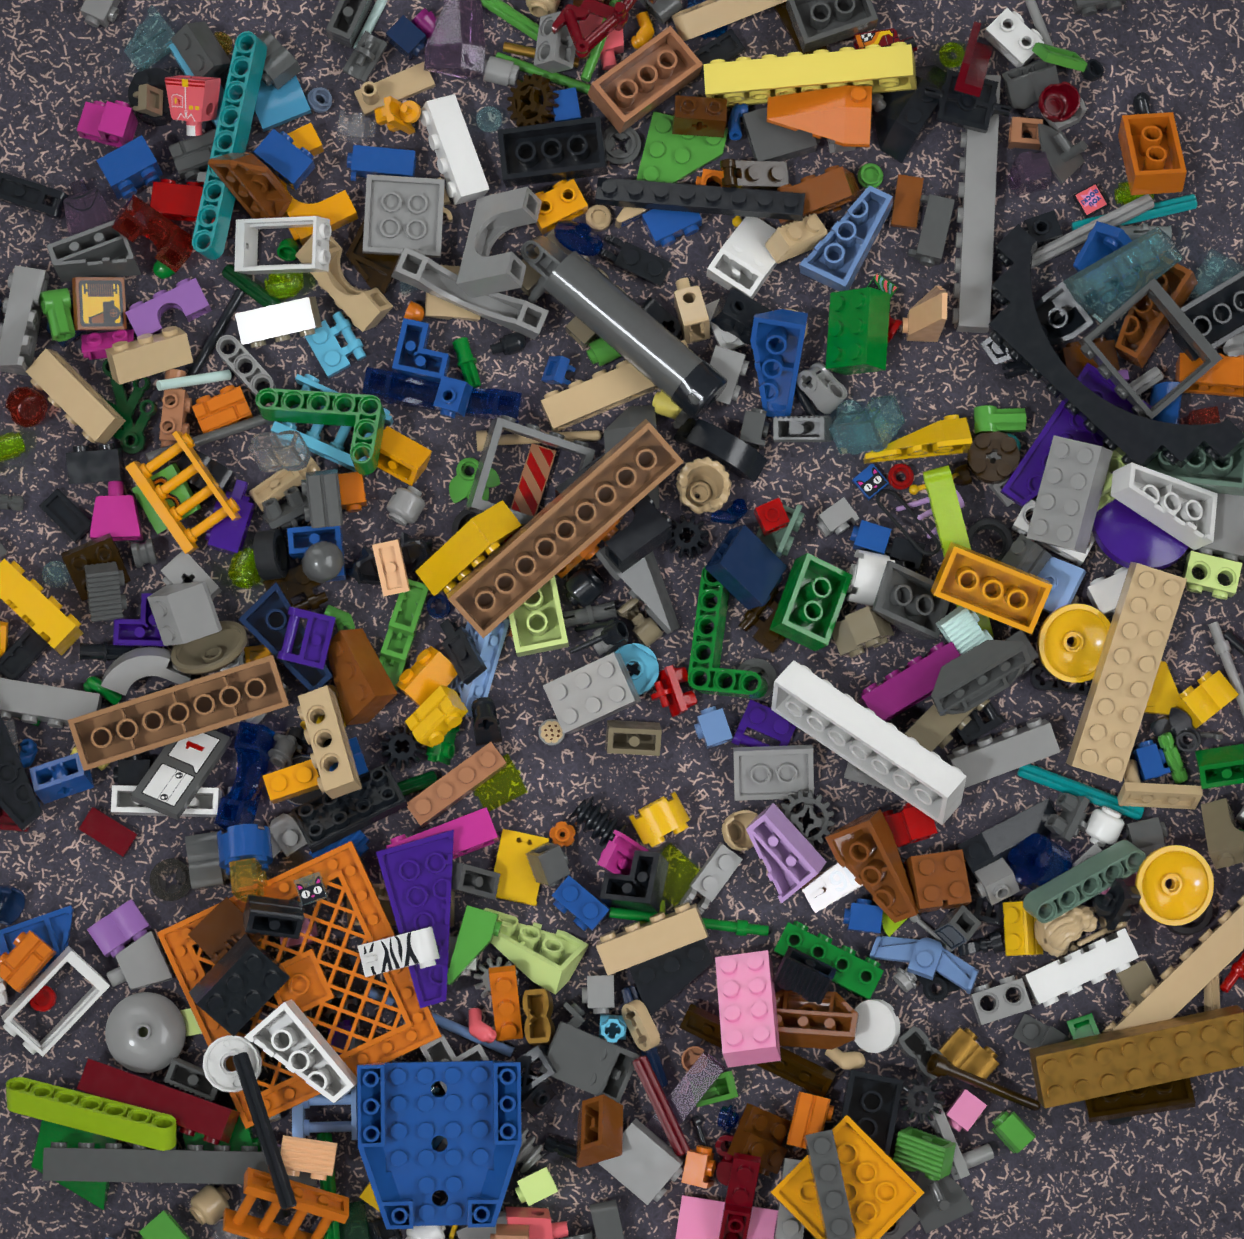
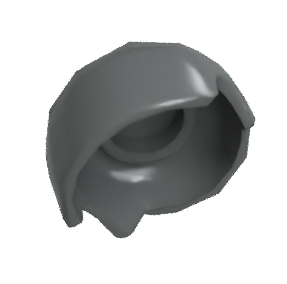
[301,541,344,583]

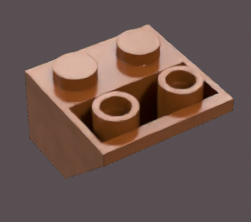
[576,1094,623,1168]

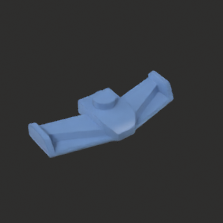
[870,935,979,994]

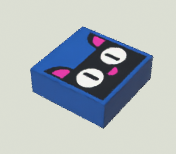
[852,463,889,501]

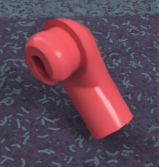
[468,1008,497,1043]

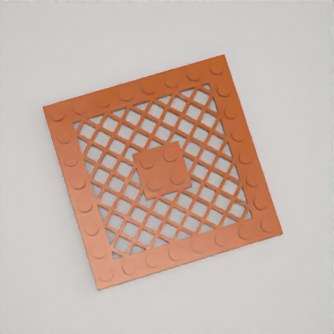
[157,841,442,1129]

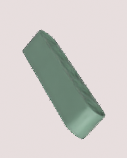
[1023,840,1146,923]

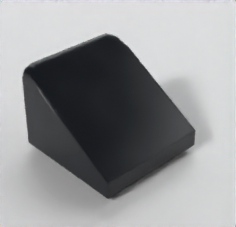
[363,1218,402,1239]

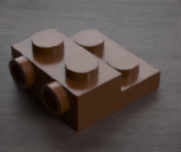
[727,1103,791,1177]

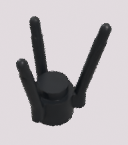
[569,618,629,658]

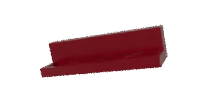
[954,21,993,97]

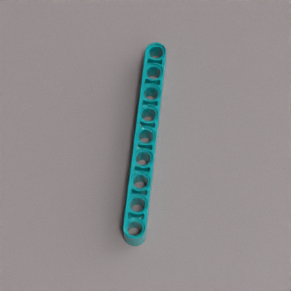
[192,31,267,260]

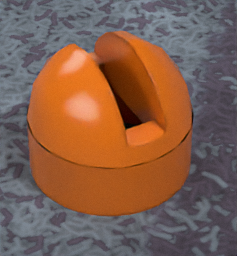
[404,301,425,322]

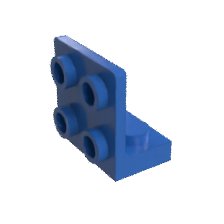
[1073,221,1143,290]

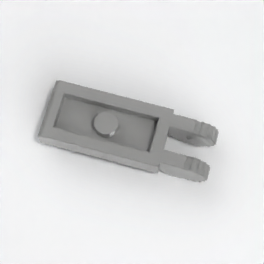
[680,843,743,915]

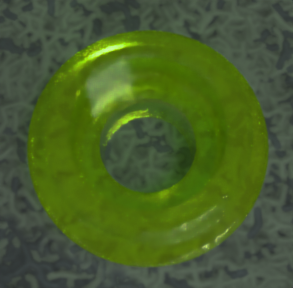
[939,42,965,68]

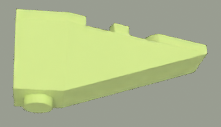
[484,908,589,995]

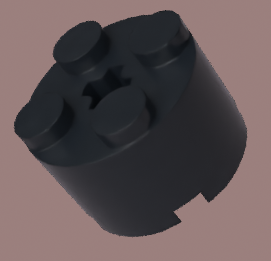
[128,68,173,126]

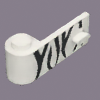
[358,927,440,977]

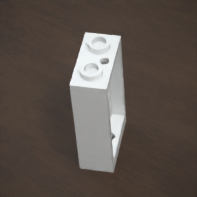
[234,216,332,275]
[1,946,110,1057]

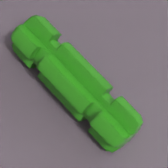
[1158,732,1188,784]

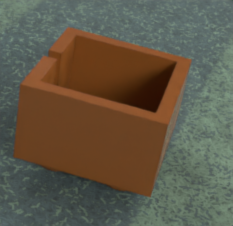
[904,849,972,913]

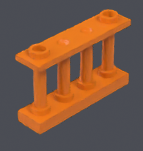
[223,1167,349,1239]

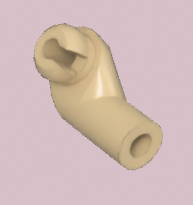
[825,1048,866,1070]

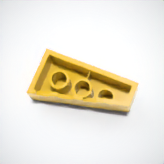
[415,500,522,596]
[0,559,83,656]

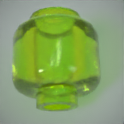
[228,548,261,589]

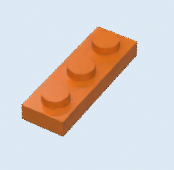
[488,965,523,1041]

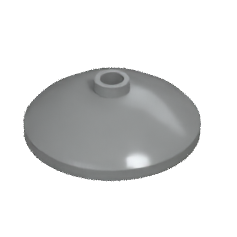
[105,992,186,1073]

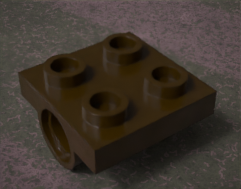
[61,533,131,601]

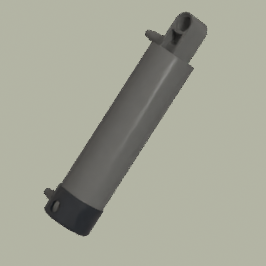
[521,235,727,429]

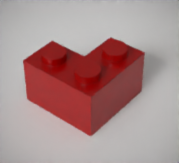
[882,803,938,848]

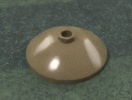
[171,621,248,675]

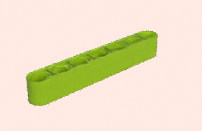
[922,465,994,639]
[6,1077,177,1151]

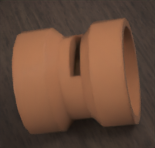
[681,1046,708,1074]

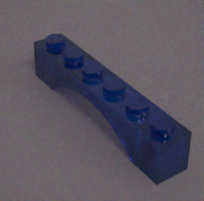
[362,367,522,424]

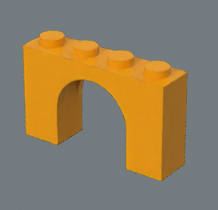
[273,122,358,245]

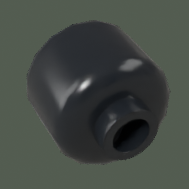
[565,567,605,606]

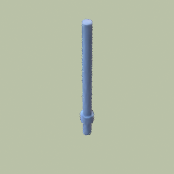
[363,986,514,1057]

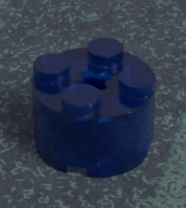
[1008,833,1072,891]

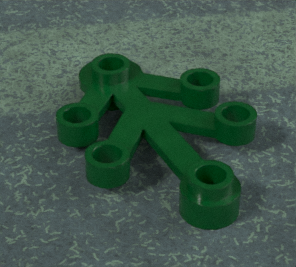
[98,359,158,454]

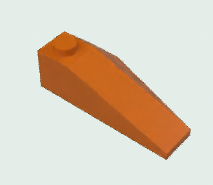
[767,85,872,147]

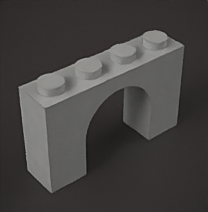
[456,187,542,298]

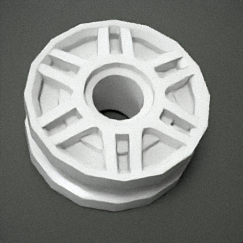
[203,1035,262,1092]

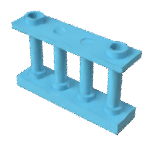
[271,374,394,477]

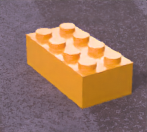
[931,542,1053,634]

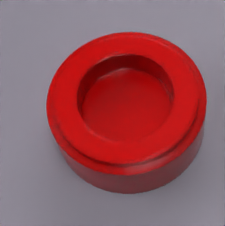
[29,985,57,1012]

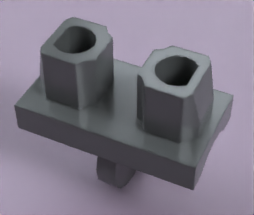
[343,31,388,83]
[261,486,309,531]
[1045,793,1090,842]

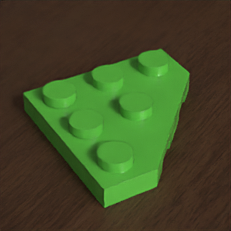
[636,112,729,183]

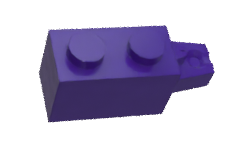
[205,479,255,557]

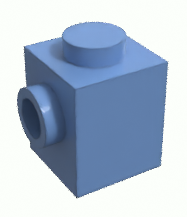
[694,706,733,749]

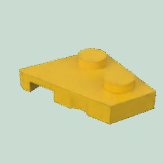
[1144,661,1181,716]

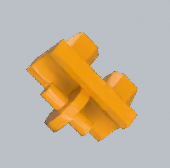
[374,96,421,134]

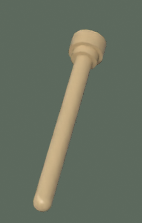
[476,430,602,451]

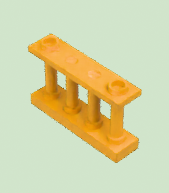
[125,431,241,554]

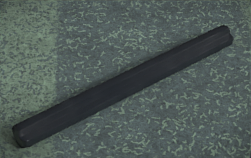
[233,1052,297,1210]

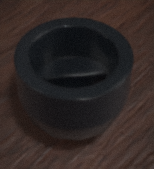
[1081,59,1104,82]

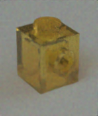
[229,858,267,902]

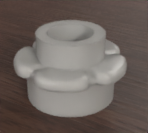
[893,968,917,993]

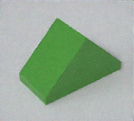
[690,1071,738,1107]

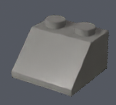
[147,581,222,646]

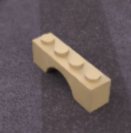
[295,235,393,332]

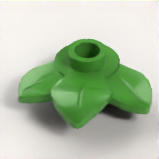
[449,458,500,503]

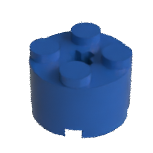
[217,824,273,875]

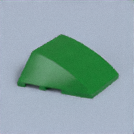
[31,1120,119,1210]

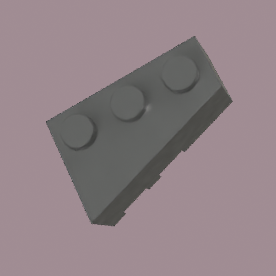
[46,218,142,282]

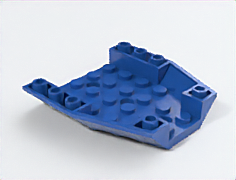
[357,1060,522,1229]

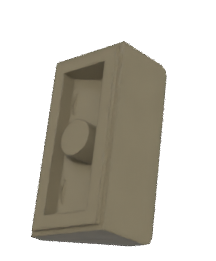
[1116,960,1158,1005]

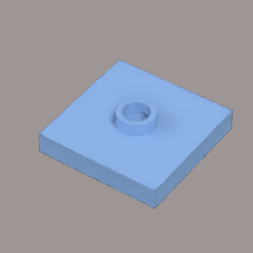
[1038,556,1086,613]

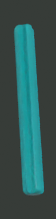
[1071,194,1197,231]
[1017,764,1144,820]

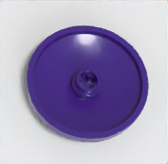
[1092,499,1188,570]

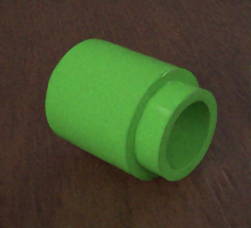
[586,338,621,367]

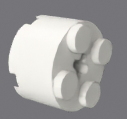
[846,549,895,606]

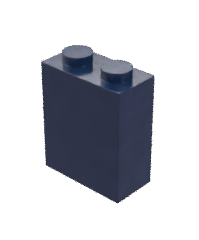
[705,525,787,610]

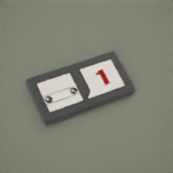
[131,730,232,820]

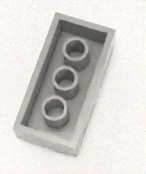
[1026,435,1113,554]

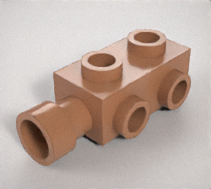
[159,369,192,448]

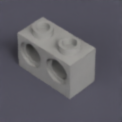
[534,11,580,73]
[969,975,1032,1026]

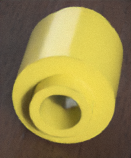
[652,391,681,420]

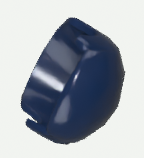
[0,885,26,925]

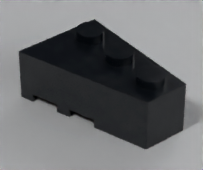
[629,939,713,1016]

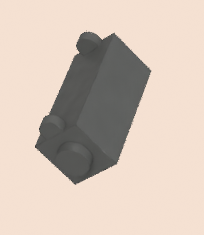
[908,194,955,267]

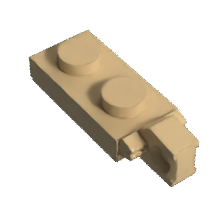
[249,455,320,511]

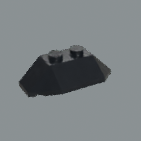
[872,65,947,163]

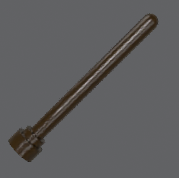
[926,1053,1041,1111]

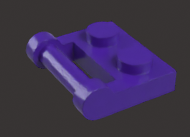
[277,607,336,669]
[731,699,796,747]

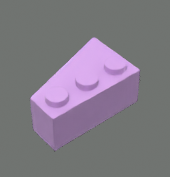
[746,803,826,903]

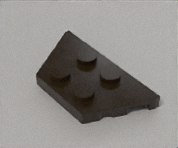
[346,220,399,296]

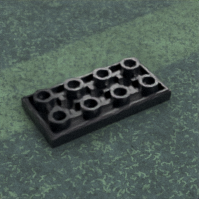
[291,763,408,853]

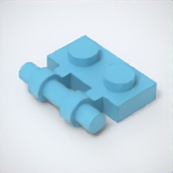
[304,311,366,378]

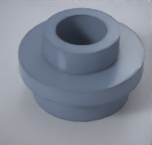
[307,87,332,113]

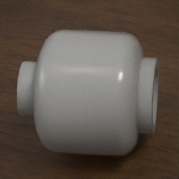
[386,485,425,526]

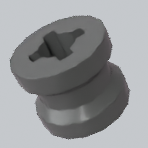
[131,538,158,568]

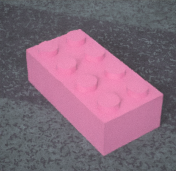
[715,950,781,1068]

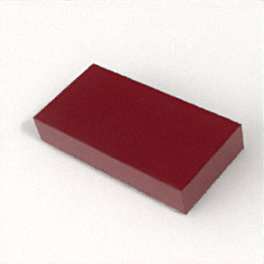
[79,807,138,857]

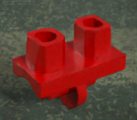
[650,665,697,717]

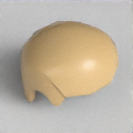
[722,810,758,851]

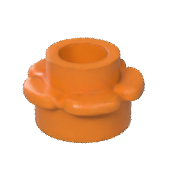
[549,821,576,847]

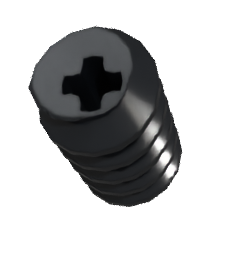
[568,796,627,847]

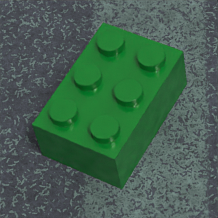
[825,287,891,375]
[770,553,853,651]

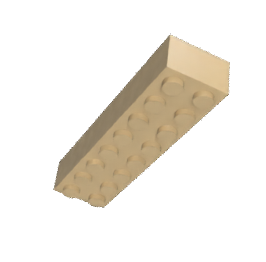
[1066,562,1187,782]

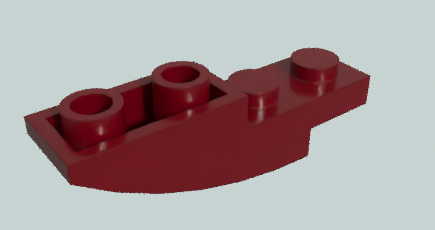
[719,1152,761,1239]

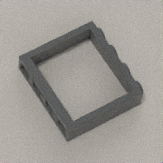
[1079,278,1223,419]
[465,415,595,528]

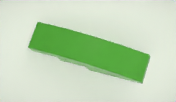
[379,579,429,690]

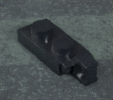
[440,618,487,685]

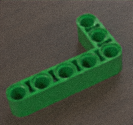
[255,388,386,475]
[688,566,768,699]

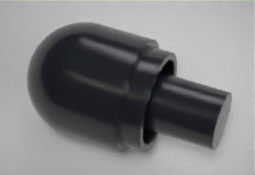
[490,332,526,355]

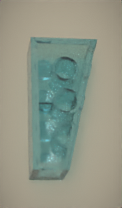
[1063,226,1183,323]

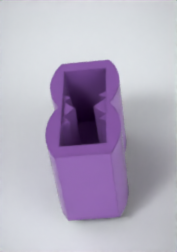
[87,899,151,958]

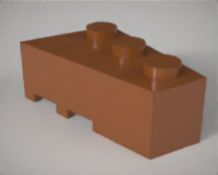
[777,165,861,226]

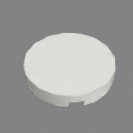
[854,999,900,1053]

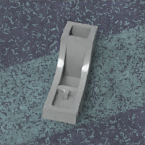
[101,647,191,696]

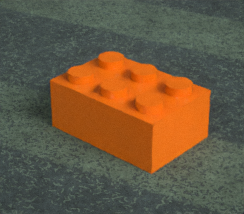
[1118,112,1187,195]

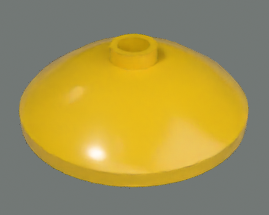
[1037,603,1110,683]
[1135,845,1214,926]

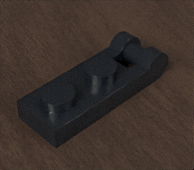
[0,172,69,220]

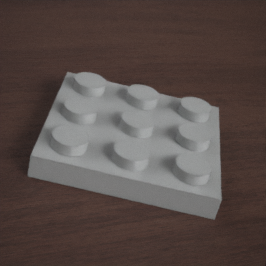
[362,174,445,258]

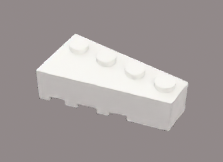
[1111,462,1218,550]
[1022,928,1139,1007]

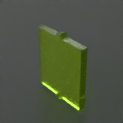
[474,754,528,812]
[661,843,700,906]

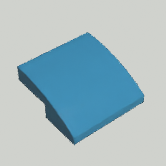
[255,76,311,132]

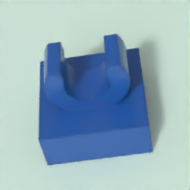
[541,356,576,385]

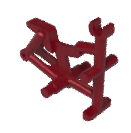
[552,0,657,59]

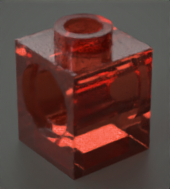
[1187,406,1221,425]

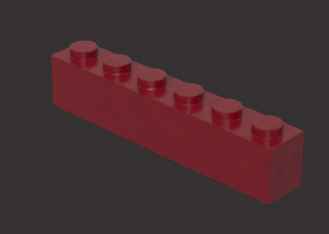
[77,1058,240,1145]

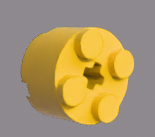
[628,791,690,847]

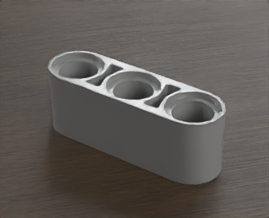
[216,335,276,397]

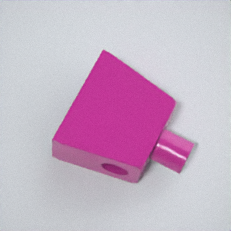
[90,481,143,541]

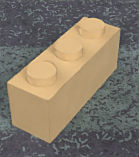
[105,326,193,385]

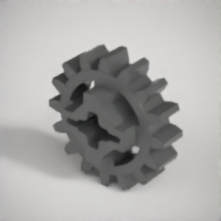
[781,790,835,847]

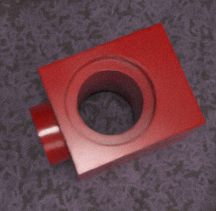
[754,498,790,537]

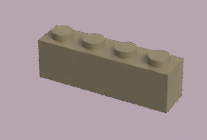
[905,699,990,752]

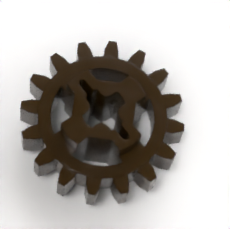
[507,74,559,127]

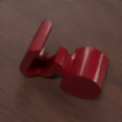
[715,1135,734,1186]

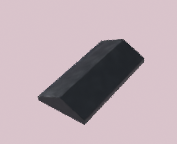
[1168,270,1244,362]

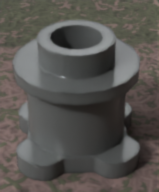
[268,733,303,768]

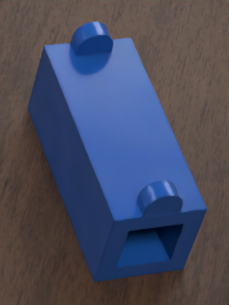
[347,145,417,181]

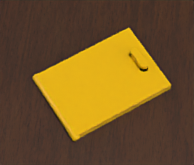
[494,829,550,906]

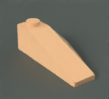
[902,285,948,342]

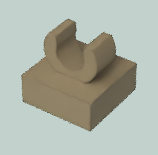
[133,84,163,117]

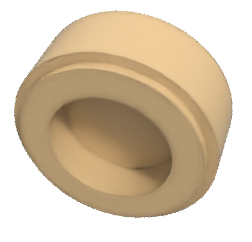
[586,205,611,232]

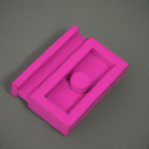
[597,830,649,875]

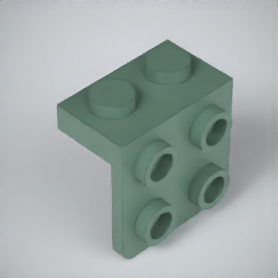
[756,500,805,559]

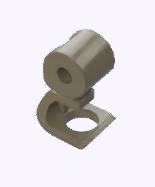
[616,598,663,647]

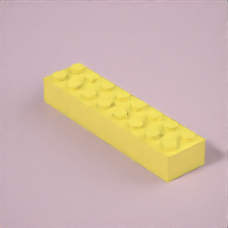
[704,42,917,107]

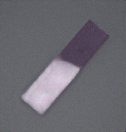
[645,1051,726,1143]

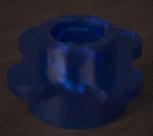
[717,1105,739,1133]

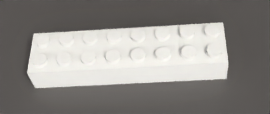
[771,660,967,825]

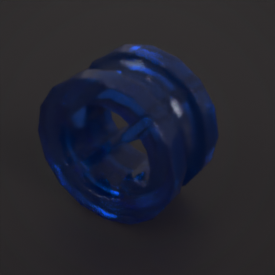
[427,594,451,619]

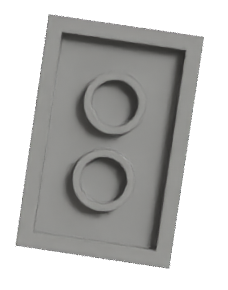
[733,745,814,801]

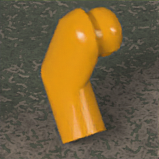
[631,11,655,49]

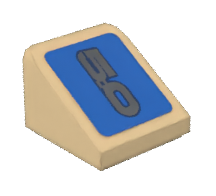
[615,207,646,228]

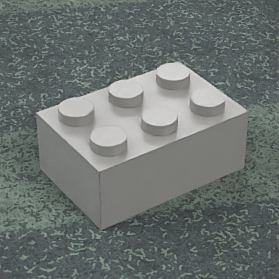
[543,652,641,734]

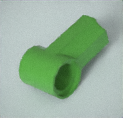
[40,288,75,342]
[974,405,1026,435]

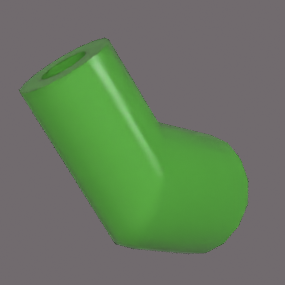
[324,605,355,631]

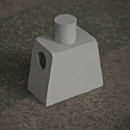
[106,931,175,991]

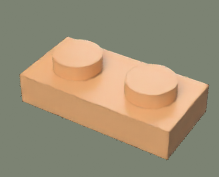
[372,539,410,597]

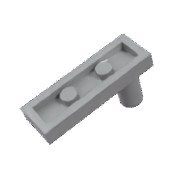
[925,1103,994,1180]

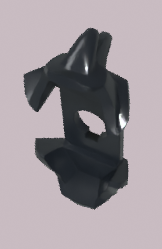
[345,532,433,585]

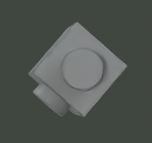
[80,0,120,28]
[975,858,1020,905]
[582,975,614,1014]

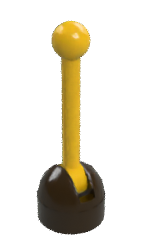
[909,464,972,495]

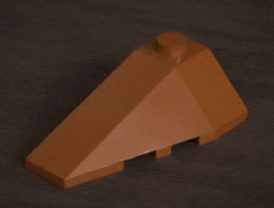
[825,809,919,923]

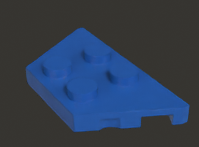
[0,905,74,974]

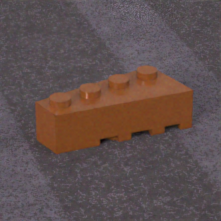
[1115,249,1198,368]

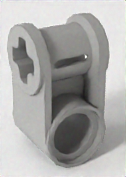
[797,363,848,414]

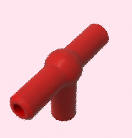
[1220,952,1244,993]

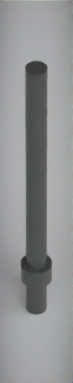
[145,406,293,462]

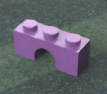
[125,278,212,337]

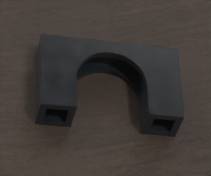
[555,453,672,573]

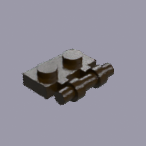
[263,564,329,610]
[738,587,786,654]

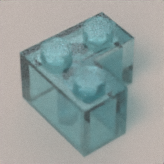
[829,395,905,455]

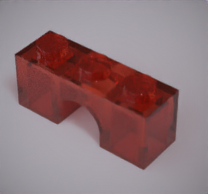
[112,194,193,273]

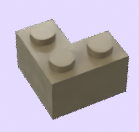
[832,606,894,658]

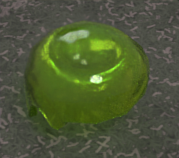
[264,273,304,299]

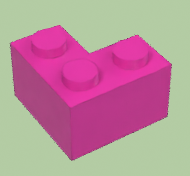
[77,100,138,148]

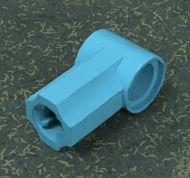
[599,1014,627,1043]

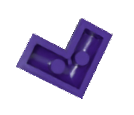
[113,593,167,647]

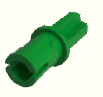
[452,337,481,389]

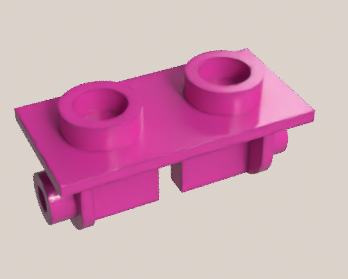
[81,329,134,360]

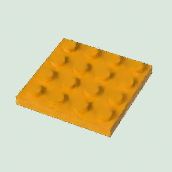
[770,1115,925,1239]

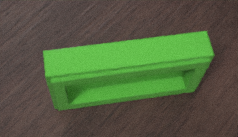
[1032,42,1087,72]

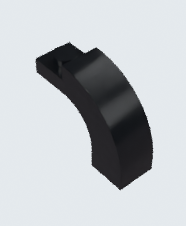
[673,418,768,482]

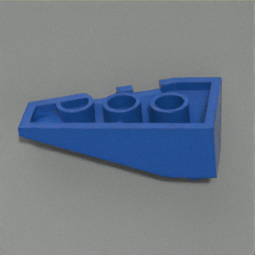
[750,309,808,418]

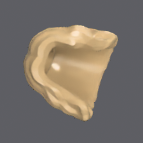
[676,457,732,514]
[1034,904,1098,958]

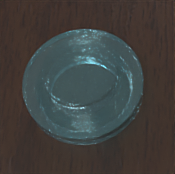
[476,106,502,132]

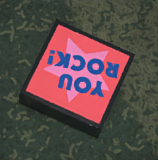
[1073,183,1109,219]

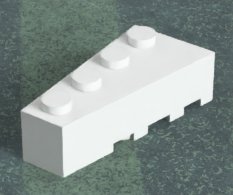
[245,999,357,1103]

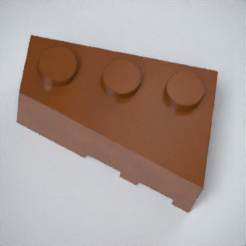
[327,628,398,726]

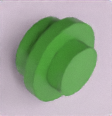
[857,163,883,189]

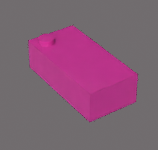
[386,807,499,859]

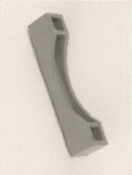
[391,247,549,340]

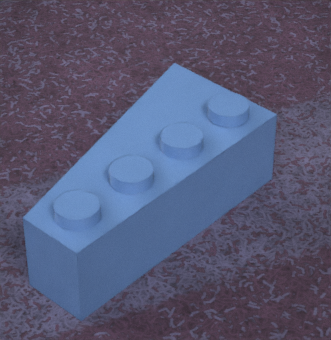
[799,185,893,291]

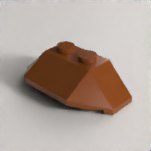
[208,152,293,219]
[775,989,859,1050]

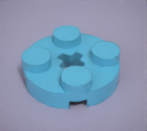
[615,643,659,696]

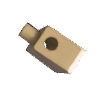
[674,278,710,344]

